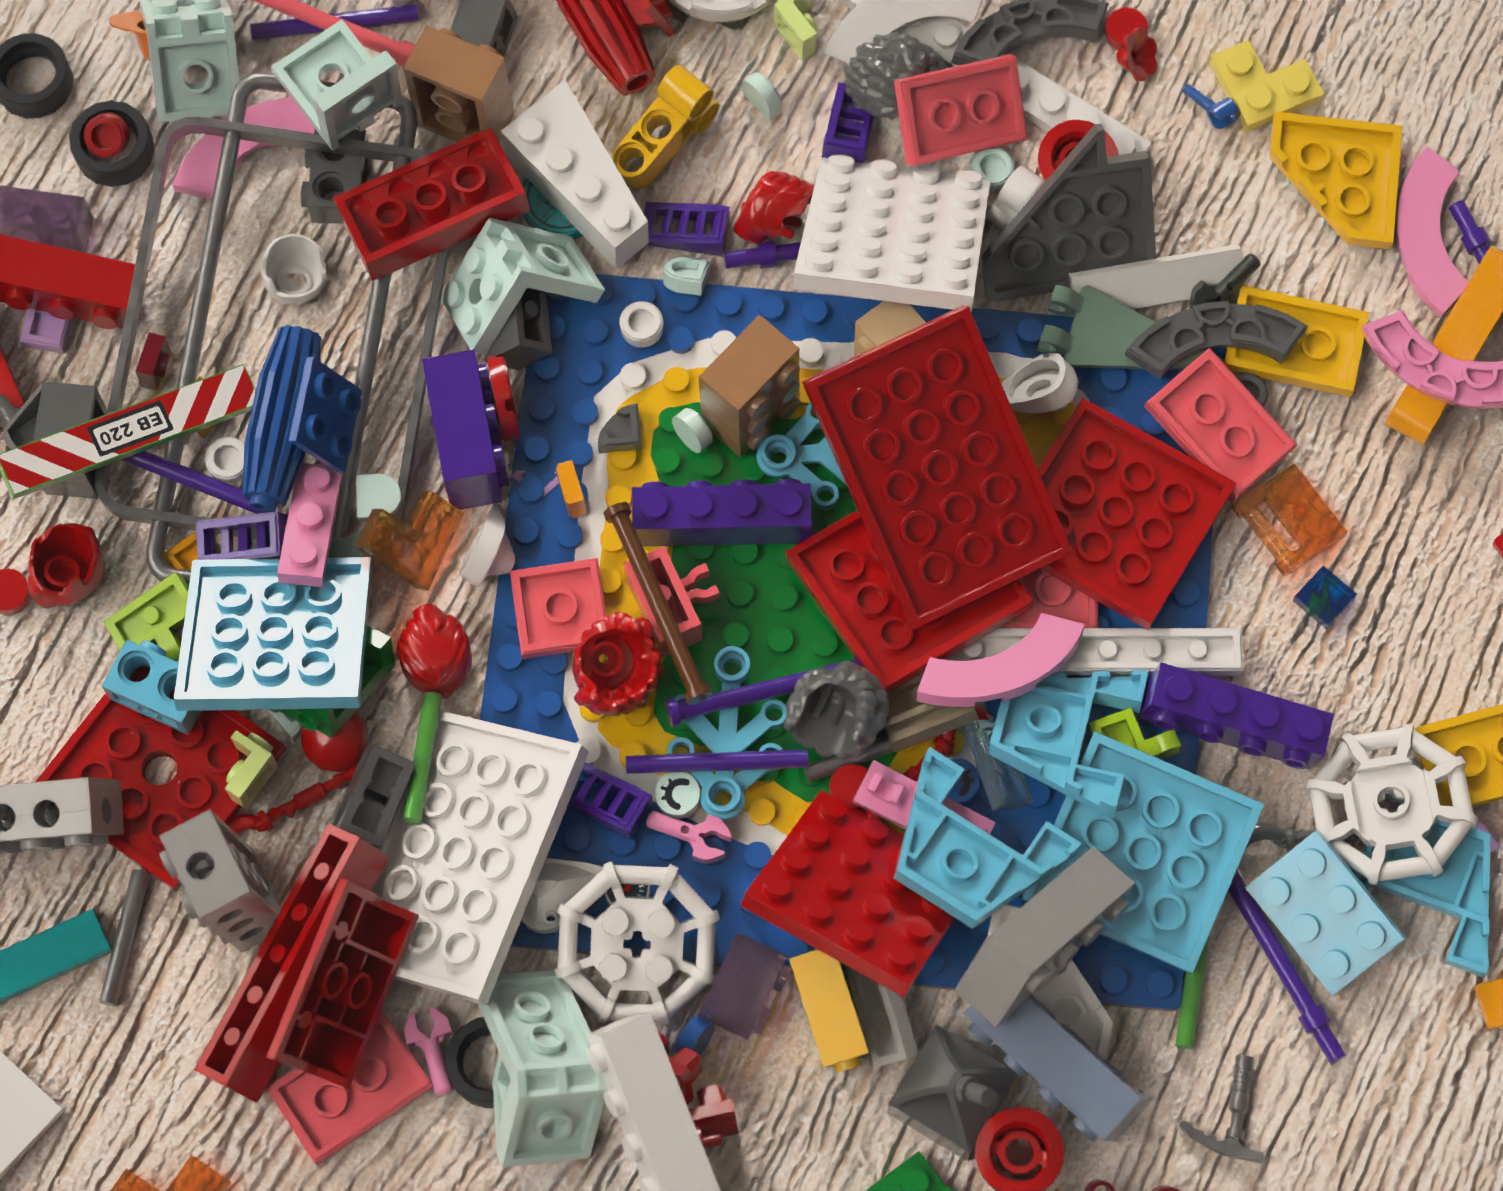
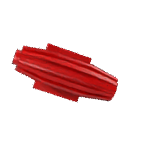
[556,0,676,96]

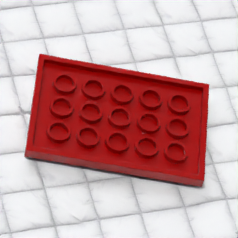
[802,305,1073,630]

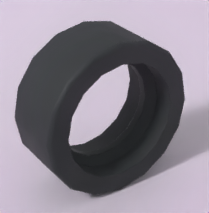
[0,33,73,118]
[69,100,155,187]
[445,1017,494,1109]

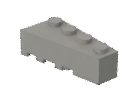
[954,847,1135,1028]

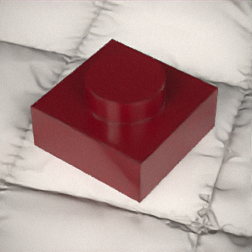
[136,332,174,391]

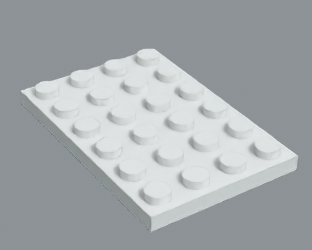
[792,154,990,312]
[371,710,589,1006]

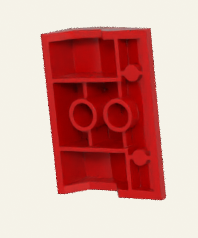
[267,878,419,1089]

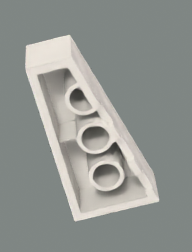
[500,80,649,270]

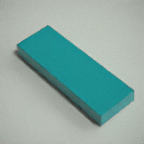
[0,909,112,1004]

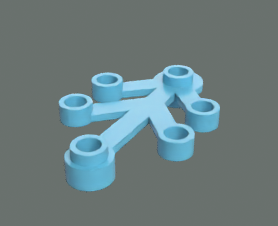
[756,402,847,511]
[667,646,787,820]

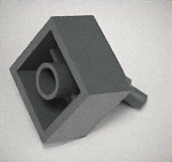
[0,381,108,499]
[887,1024,1017,1161]

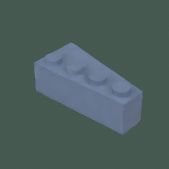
[963,995,1152,1142]

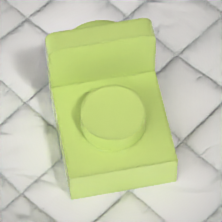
[773,0,819,61]
[225,731,278,809]

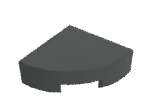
[598,403,642,454]

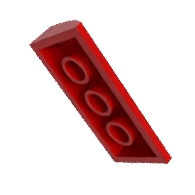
[333,127,530,281]

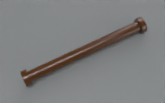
[603,502,713,705]

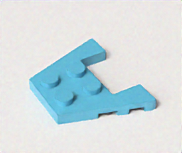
[988,670,1149,818]
[894,747,1082,929]
[1349,802,1490,978]

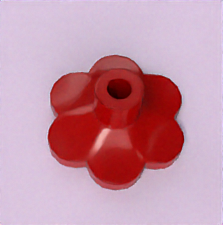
[1116,27,1157,82]

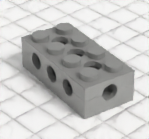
[0,777,124,854]
[159,810,281,952]

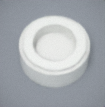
[620,301,664,347]
[205,437,244,483]

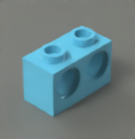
[101,639,202,735]

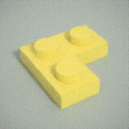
[1209,40,1324,133]

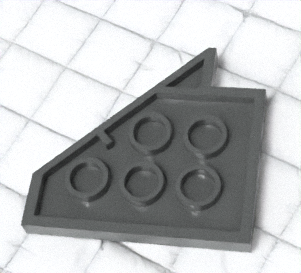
[981,123,1156,302]

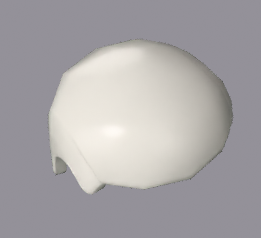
[261,234,327,304]

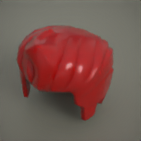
[733,171,815,244]
[27,523,105,608]
[397,604,472,699]

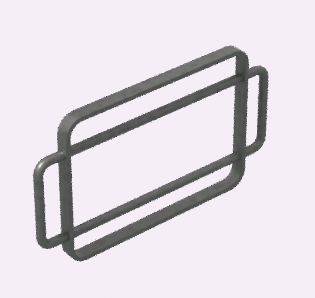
[95,72,450,586]

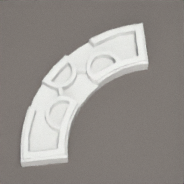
[823,0,983,64]

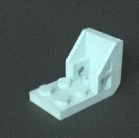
[478,970,607,1167]

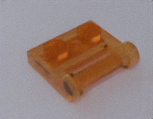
[1230,463,1348,577]

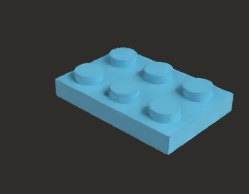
[1245,830,1406,996]

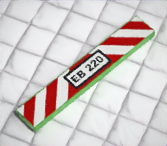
[0,364,256,500]

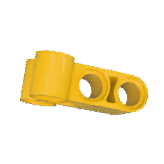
[612,64,720,189]

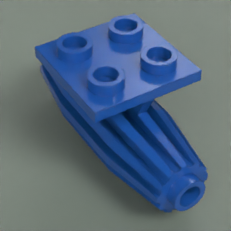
[242,325,362,512]

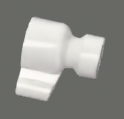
[985,165,1045,230]

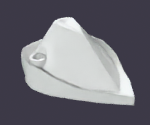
[1001,353,1078,414]
[459,503,515,587]
[521,858,604,934]

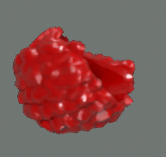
[572,612,665,717]

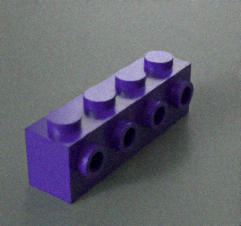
[632,479,812,547]
[1138,662,1334,770]

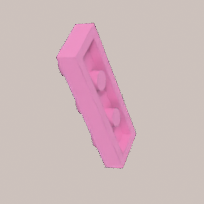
[277,463,343,587]

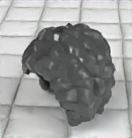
[844,31,947,120]
[783,660,890,759]

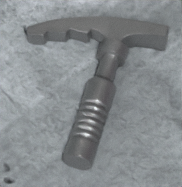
[1179,1055,1264,1164]

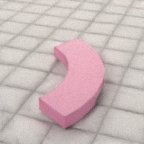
[172,98,315,200]
[1395,146,1468,319]
[1361,310,1503,409]
[916,613,1085,707]

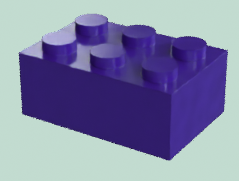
[422,350,509,511]

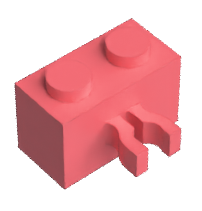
[623,546,720,657]

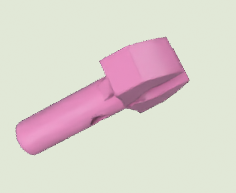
[646,811,732,864]
[403,1006,453,1095]

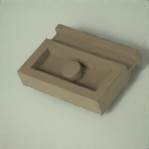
[885,659,979,752]

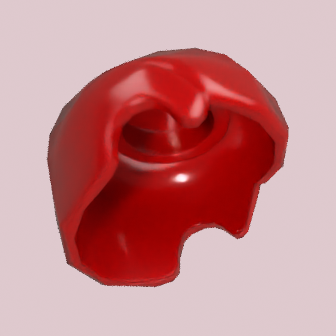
[301,711,369,773]

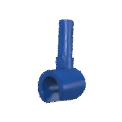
[1182,83,1238,129]

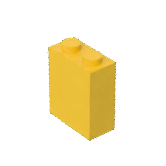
[789,949,869,1073]

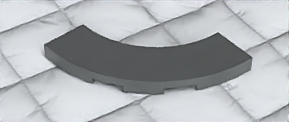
[951,0,1109,66]
[1124,301,1308,380]

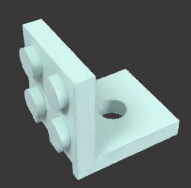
[139,0,240,122]
[271,19,403,151]
[441,217,605,355]

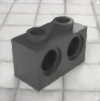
[301,129,369,224]
[332,745,416,848]

